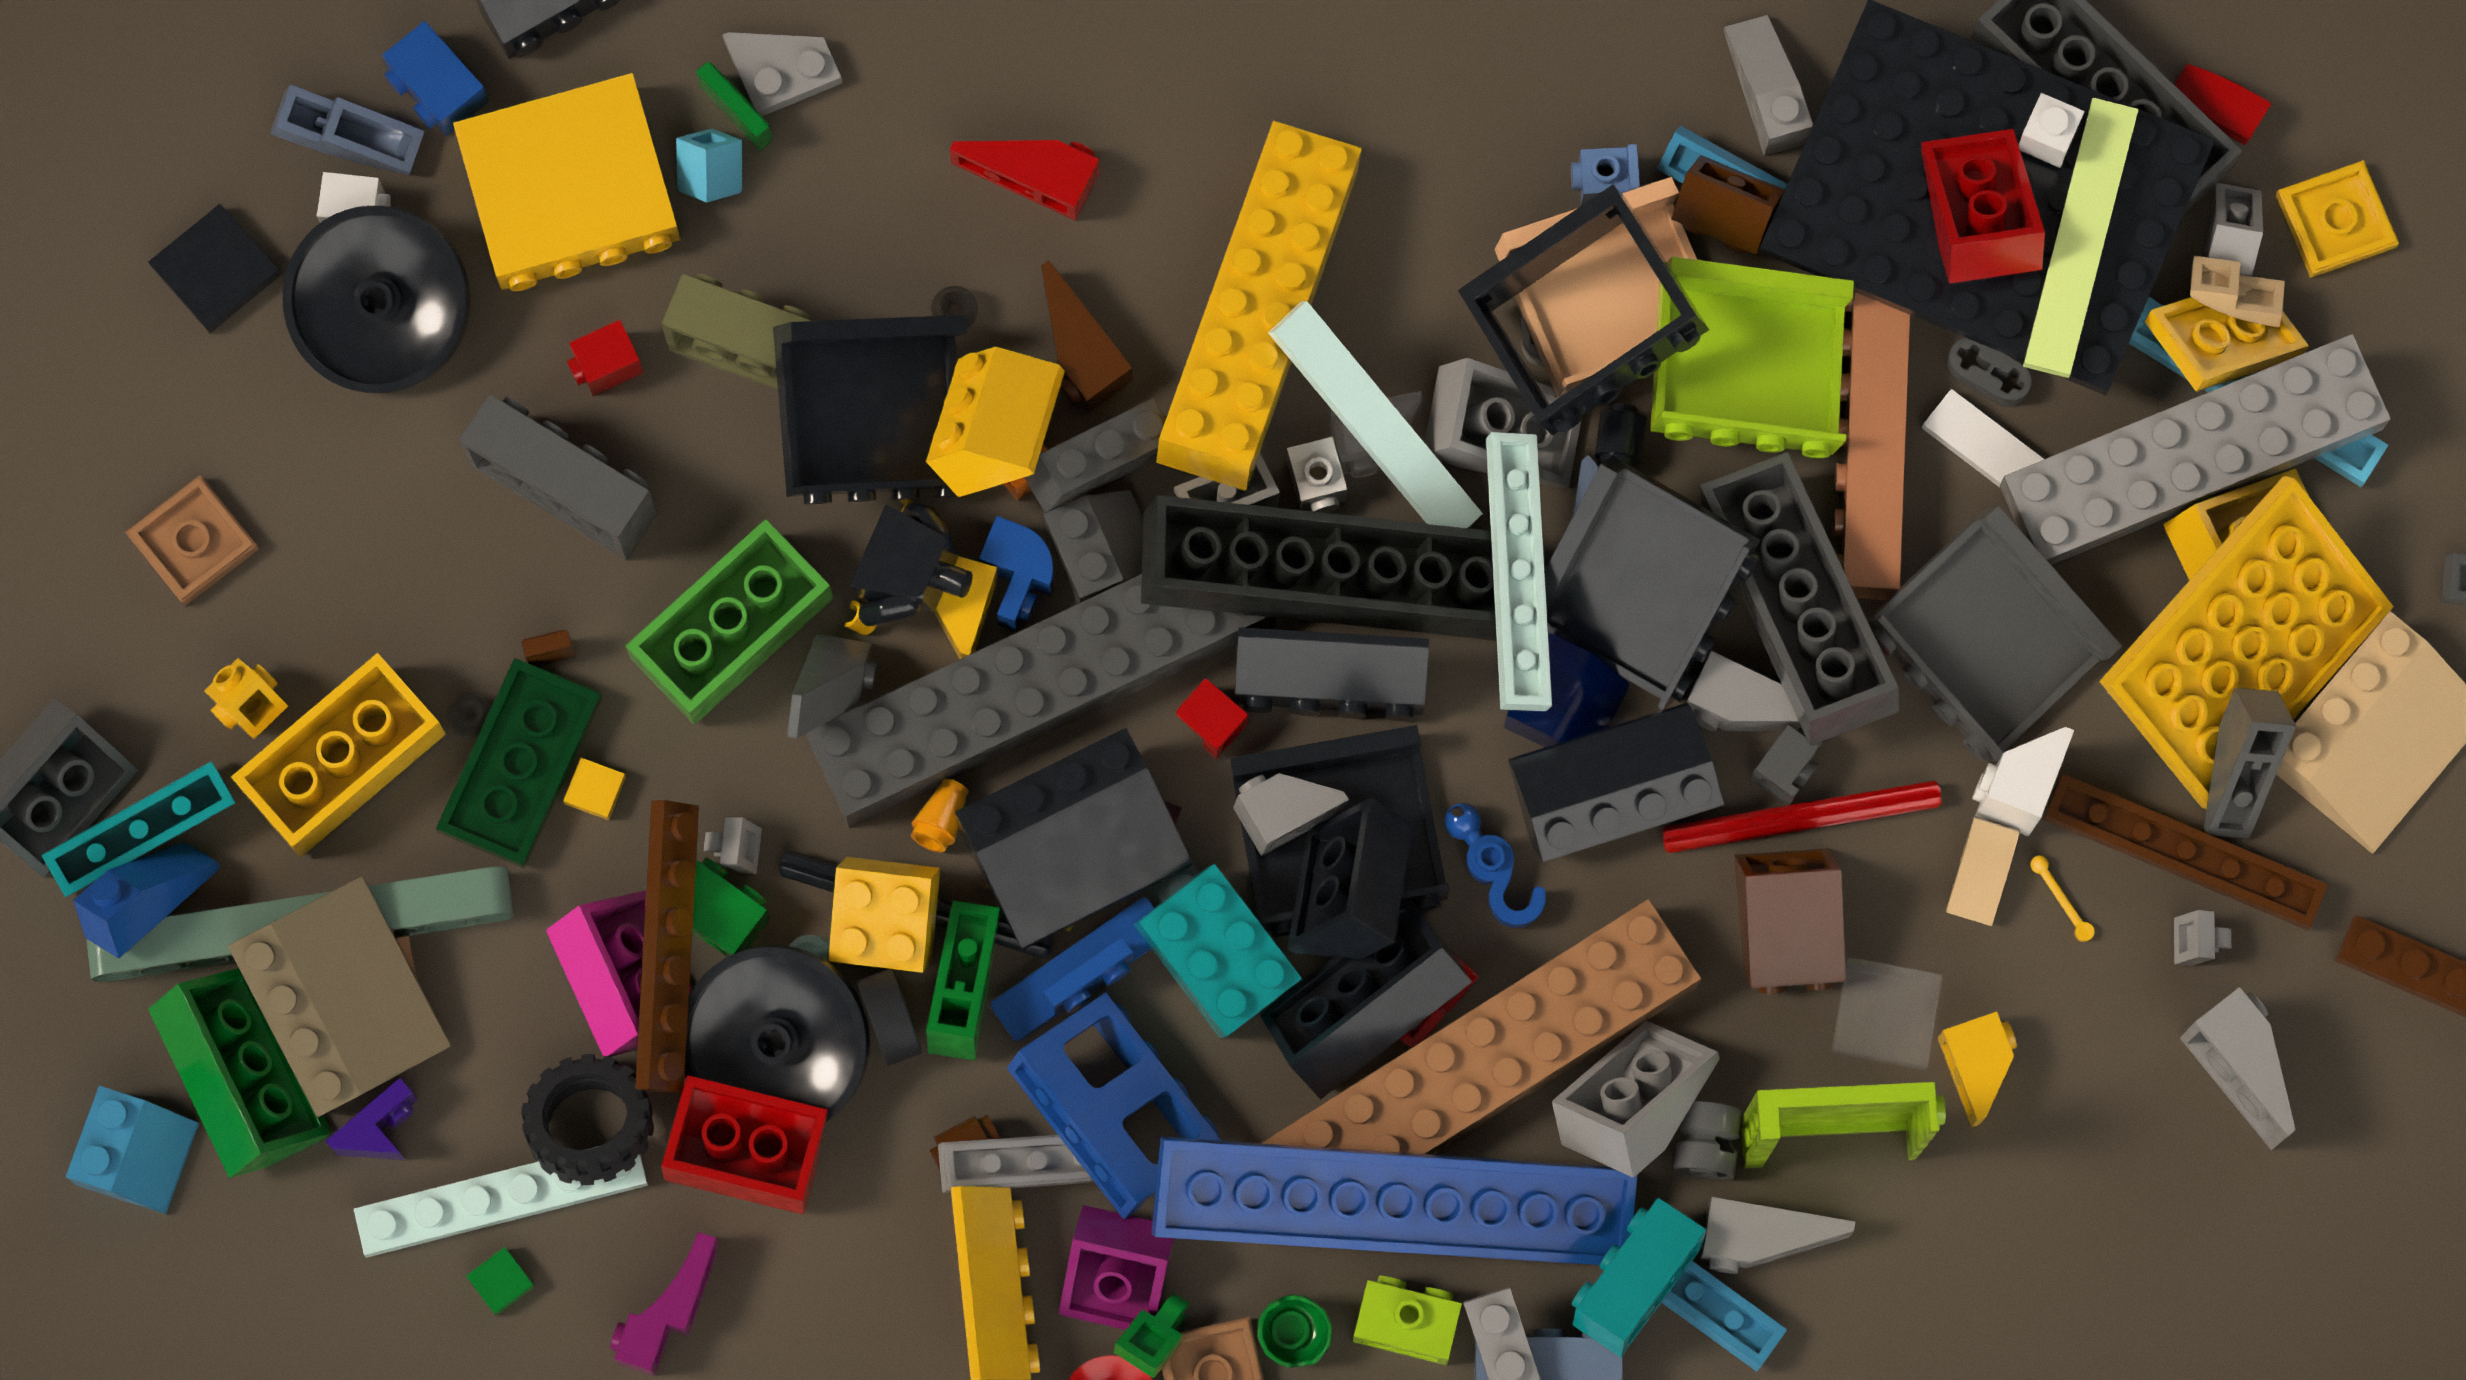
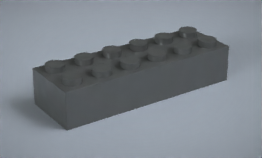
[1971,0,2242,214]
[1700,452,1899,746]

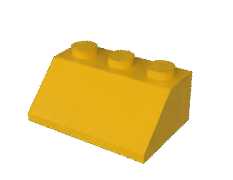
[926,346,1065,497]

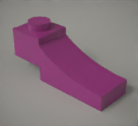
[610,1232,720,1376]

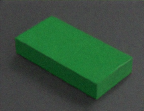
[696,61,772,151]

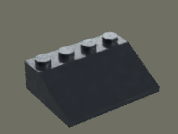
[955,728,1193,951]

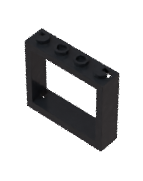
[1458,184,1709,435]

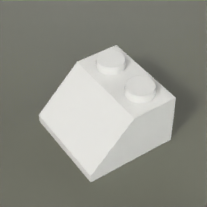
[1972,727,2074,836]

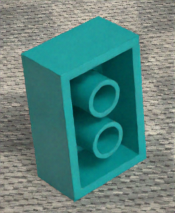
[1133,864,1302,1038]

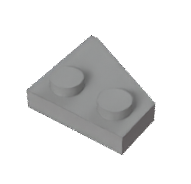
[722,32,842,116]

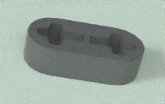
[1947,338,2032,407]

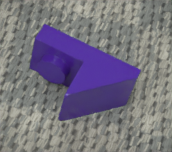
[326,1078,418,1160]

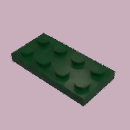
[435,658,602,869]

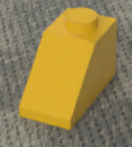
[933,556,998,659]
[1937,1011,2017,1127]

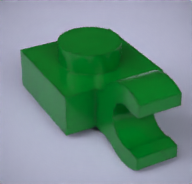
[1114,1292,1189,1378]

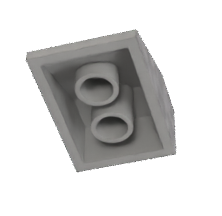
[1424,358,1582,489]
[2180,987,2296,1150]
[1552,1021,1719,1178]

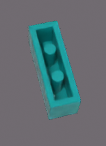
[1572,1198,1706,1358]

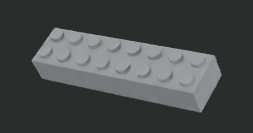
[2000,334,2391,565]

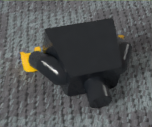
[845,499,973,636]

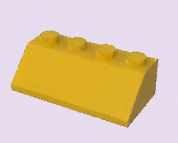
[951,1186,1040,1380]

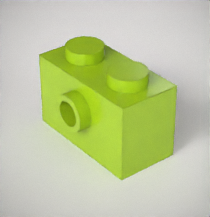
[1353,1276,1462,1365]

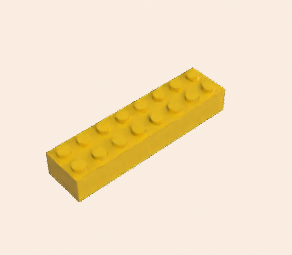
[1156,121,1362,491]

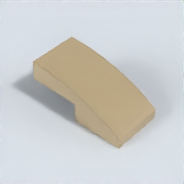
[2190,256,2285,327]
[1946,817,2020,926]

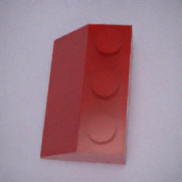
[661,1075,828,1215]

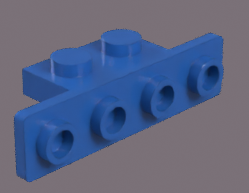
[990,897,1154,1042]

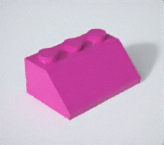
[546,890,693,1057]

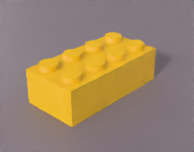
[231,653,446,858]

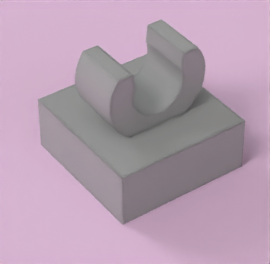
[703,817,762,875]
[2174,910,2231,966]

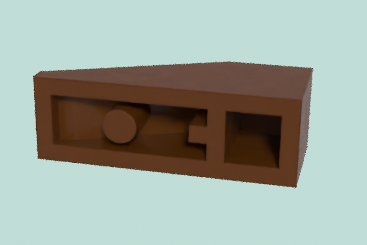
[1041,260,1133,413]

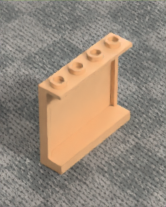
[1494,177,1697,398]

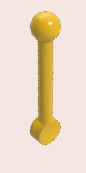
[2030,855,2094,942]

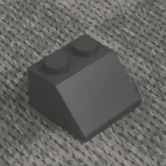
[1043,490,1143,604]

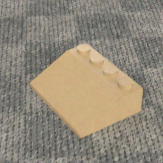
[2276,611,2466,854]

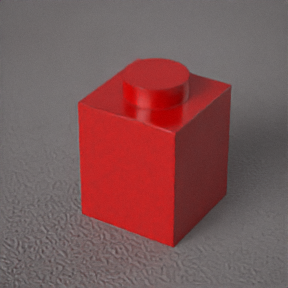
[566,319,644,396]

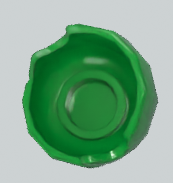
[1257,1294,1333,1368]

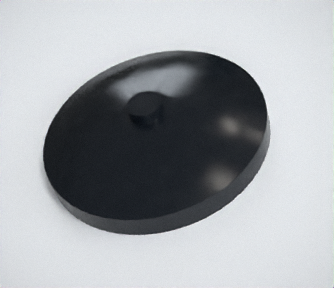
[283,206,470,393]
[685,945,870,1122]

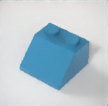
[65,1086,199,1215]

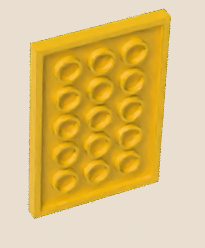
[2099,476,2394,809]

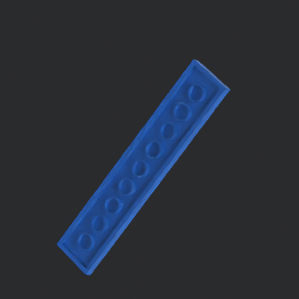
[1151,1137,1638,1265]

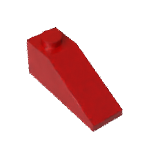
[949,140,1100,221]

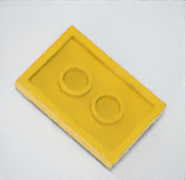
[2144,297,2309,392]

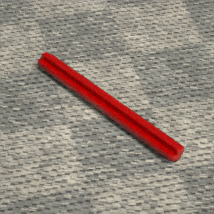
[1662,781,1942,853]

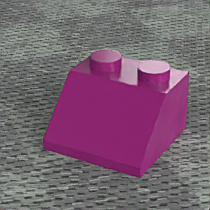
[1058,1205,1175,1330]

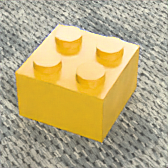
[828,857,940,973]

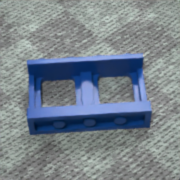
[1007,993,1221,1220]

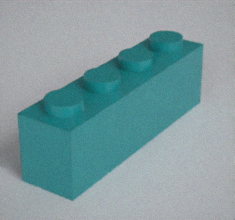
[42,760,235,897]

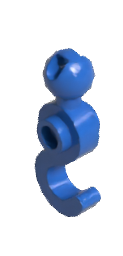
[1444,803,1546,928]

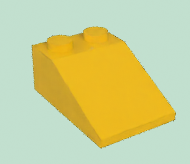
[2163,468,2309,581]

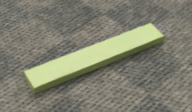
[2023,98,2138,378]

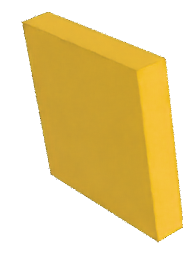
[2276,160,2399,278]

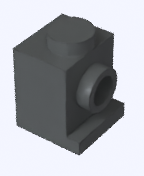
[1751,725,1822,805]

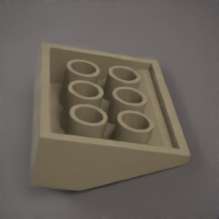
[228,876,452,1117]

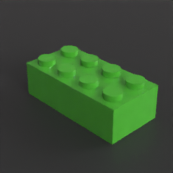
[626,519,833,725]

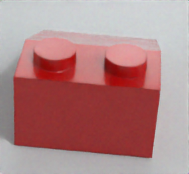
[1921,129,2045,284]

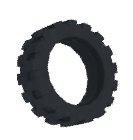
[521,1054,654,1185]

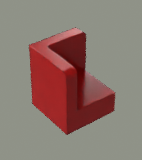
[1176,678,1248,759]

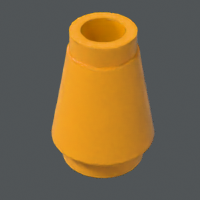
[911,779,969,853]

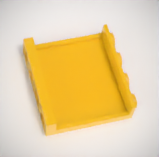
[453,73,681,291]

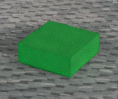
[466,1247,535,1316]

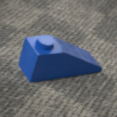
[73,842,220,959]

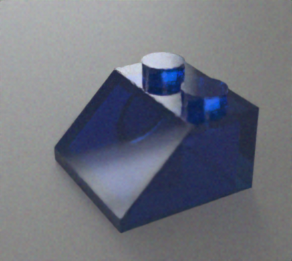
[1504,633,1630,747]

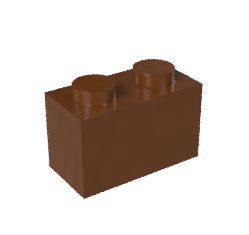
[1671,155,1785,255]

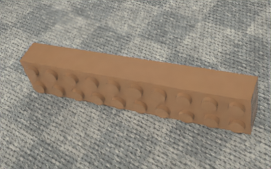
[1262,899,1701,1155]

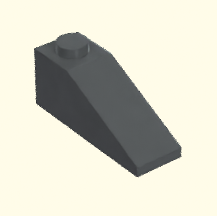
[787,634,878,738]
[2203,688,2296,839]

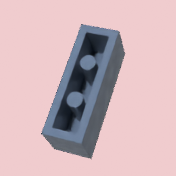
[1474,1329,1622,1380]

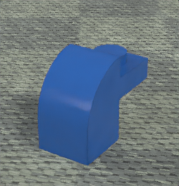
[979,516,1054,632]

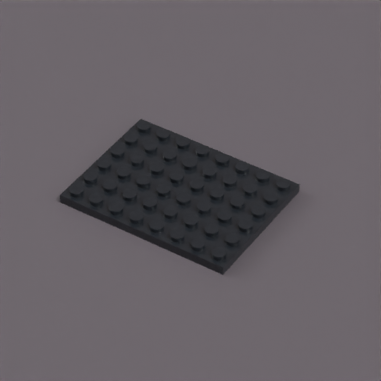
[1759,0,2215,396]

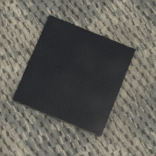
[148,204,281,334]

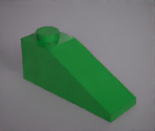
[926,901,1000,1061]

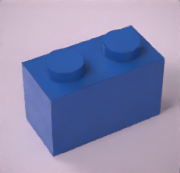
[382,21,489,136]

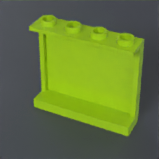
[1651,256,1854,459]
[1740,1082,1946,1169]

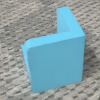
[676,128,742,203]

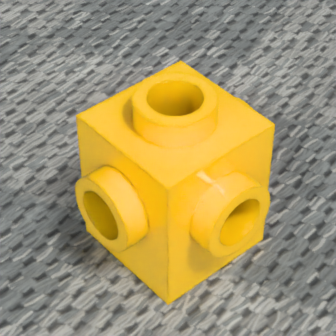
[204,658,288,739]

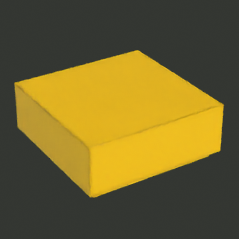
[563,758,626,820]

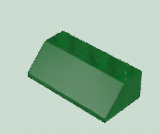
[148,968,332,1179]

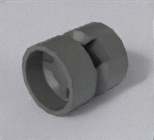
[1672,1101,1743,1180]

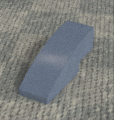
[270,84,425,175]

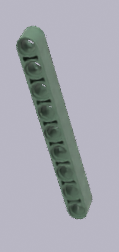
[86,867,514,982]

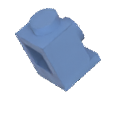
[1571,144,1640,205]

